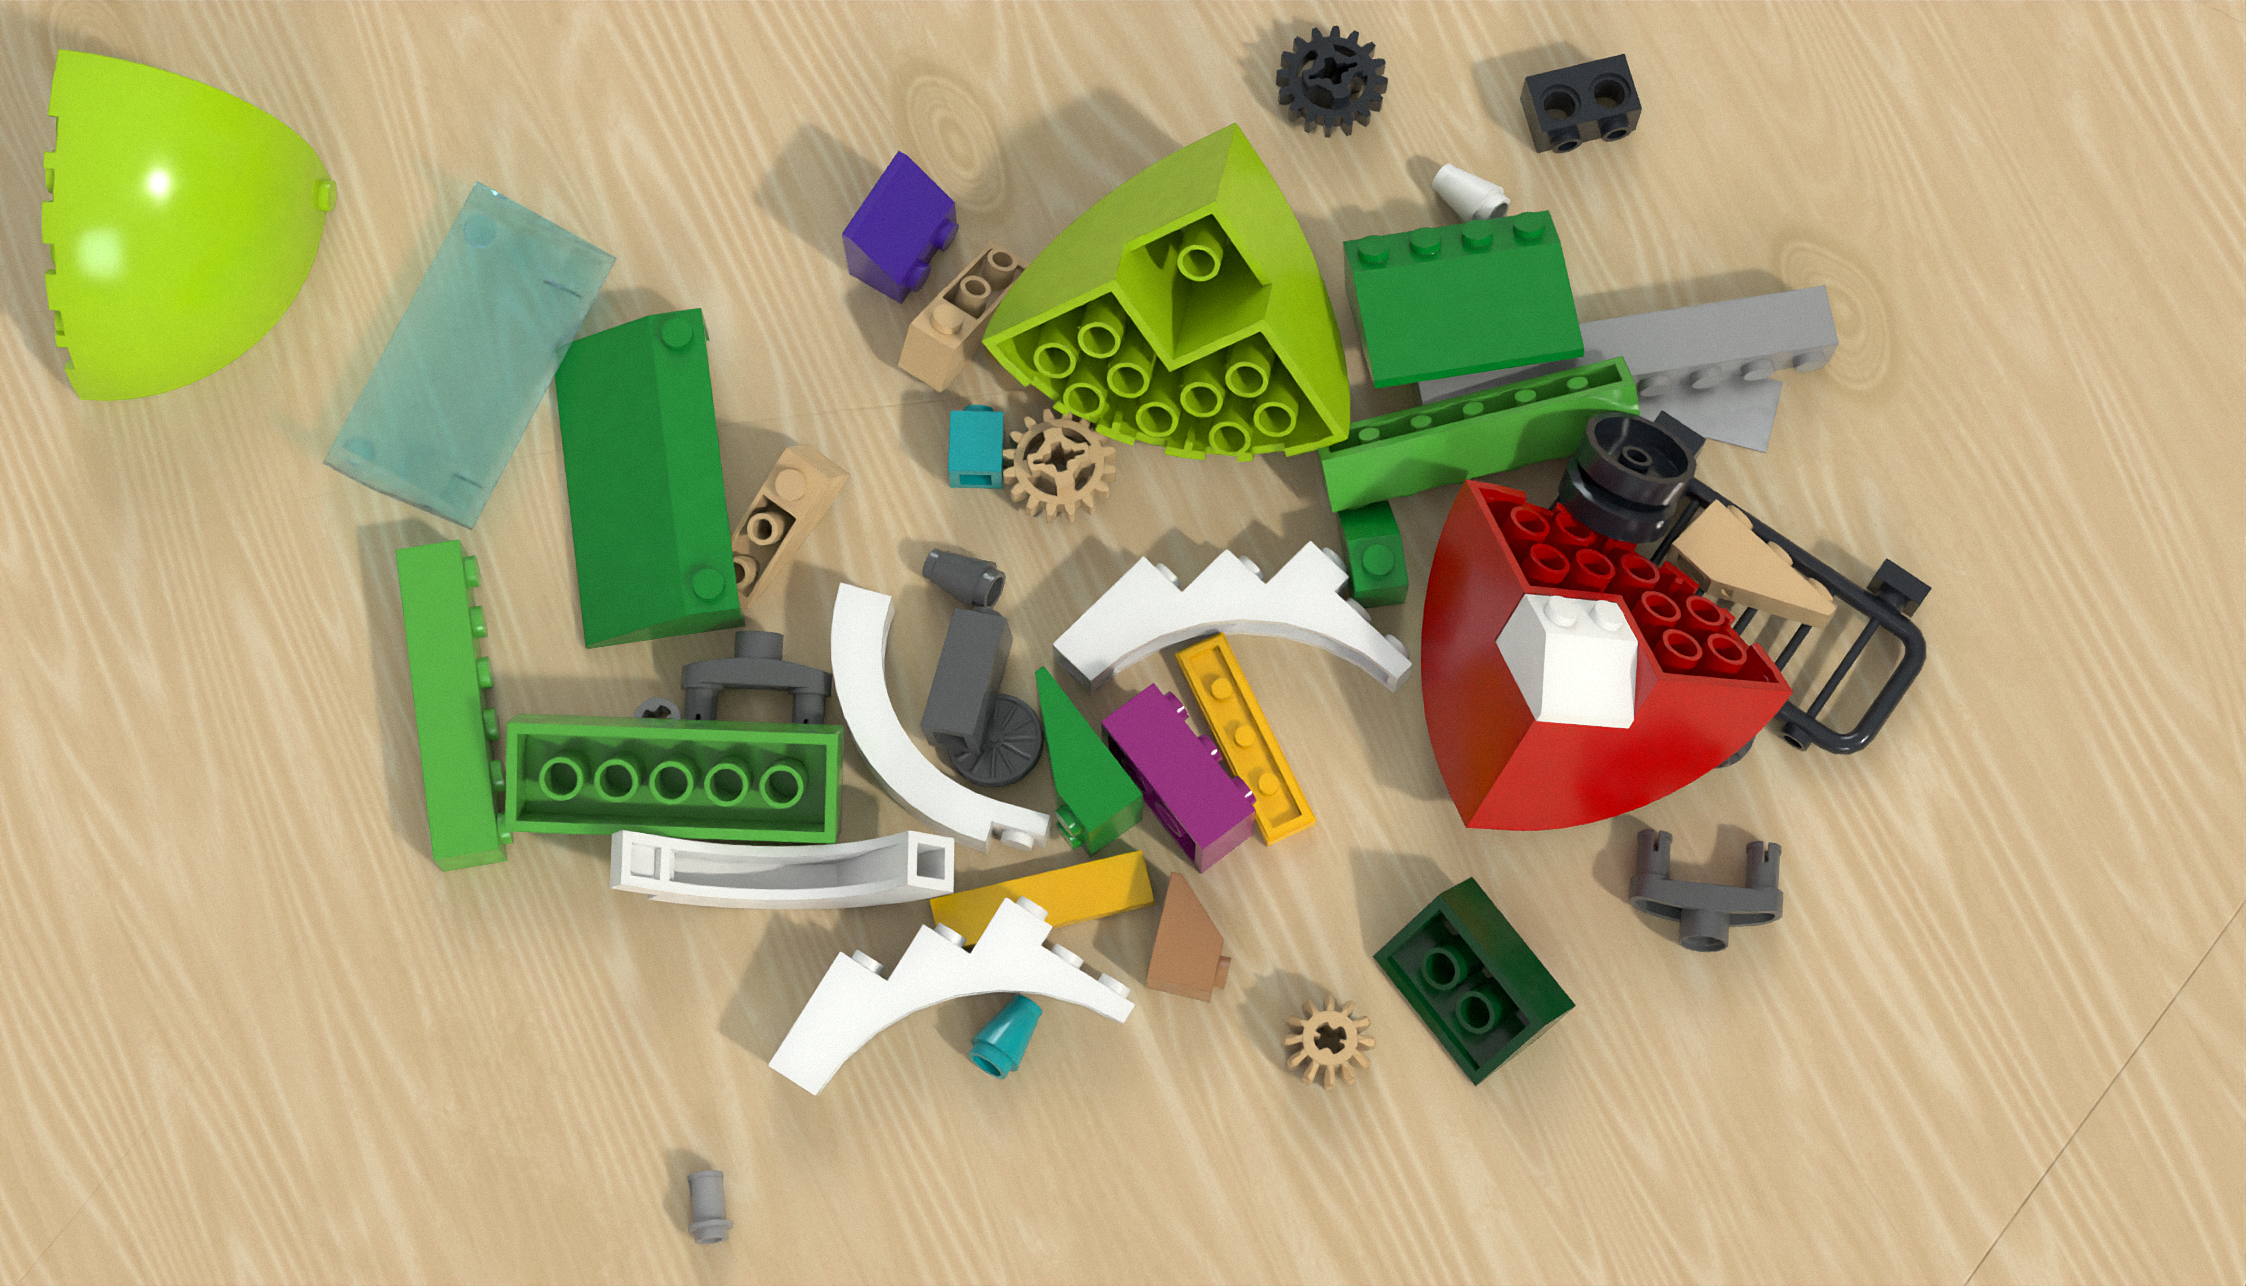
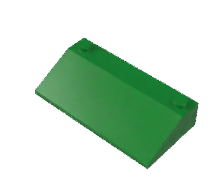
[552,308,746,649]

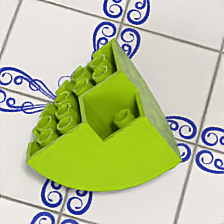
[42,49,337,401]
[981,122,1350,462]

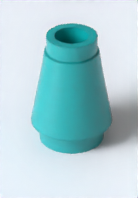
[968,994,1043,1079]

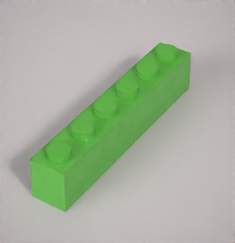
[1316,356,1640,513]
[395,539,514,872]

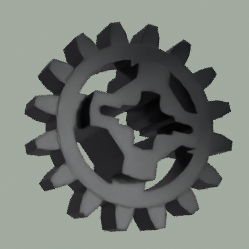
[1276,26,1388,138]

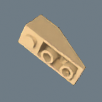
[897,240,1030,393]
[731,444,850,609]
[1667,499,1837,629]

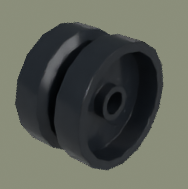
[1557,411,1697,544]

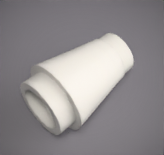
[1432,163,1511,223]

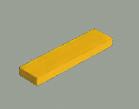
[1174,632,1317,847]
[929,850,1155,950]

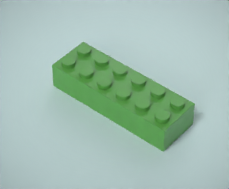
[505,713,844,844]

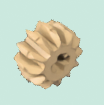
[1281,995,1376,1091]

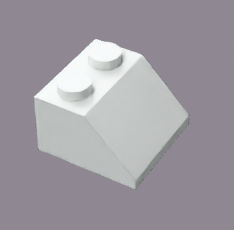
[1496,594,1638,729]

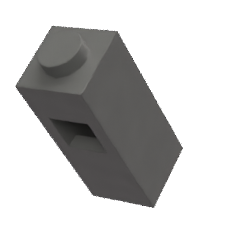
[920,607,1014,756]

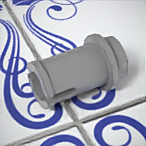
[687,1170,733,1244]

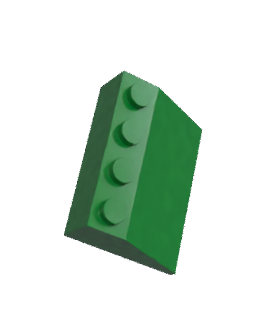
[1343,210,1584,389]

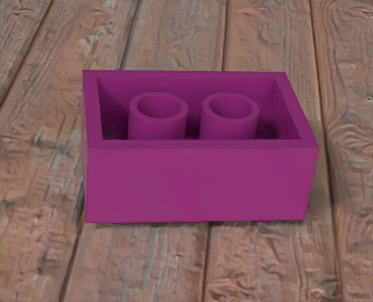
[1101,683,1257,874]

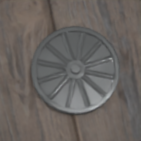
[947,693,1044,787]

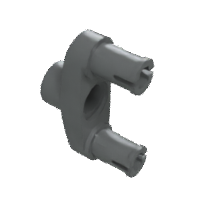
[681,631,832,724]
[1629,829,1783,952]

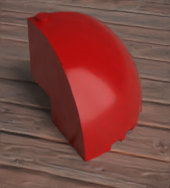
[1421,479,1793,831]

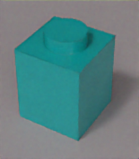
[948,405,1005,489]

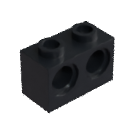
[1520,54,1642,154]

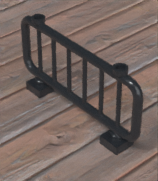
[1549,410,1932,755]

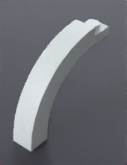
[831,582,1052,854]
[610,830,954,909]

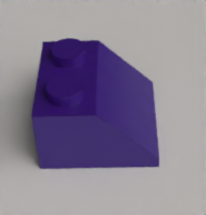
[842,151,959,304]

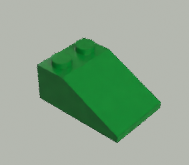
[1035,666,1143,858]

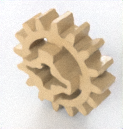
[1002,408,1116,524]

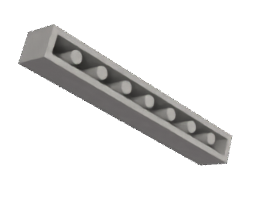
[1411,285,1839,407]

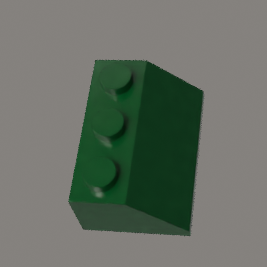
[1373,877,1576,1086]

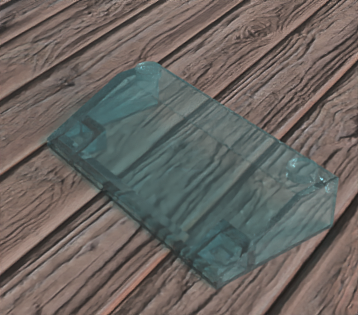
[322,181,617,530]

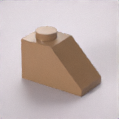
[1146,872,1231,1003]

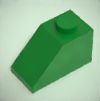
[1336,500,1409,609]

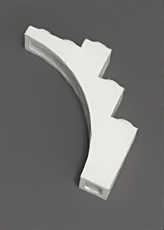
[1052,541,1413,695]
[768,895,1135,1096]

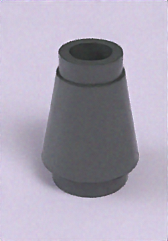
[922,548,1006,610]

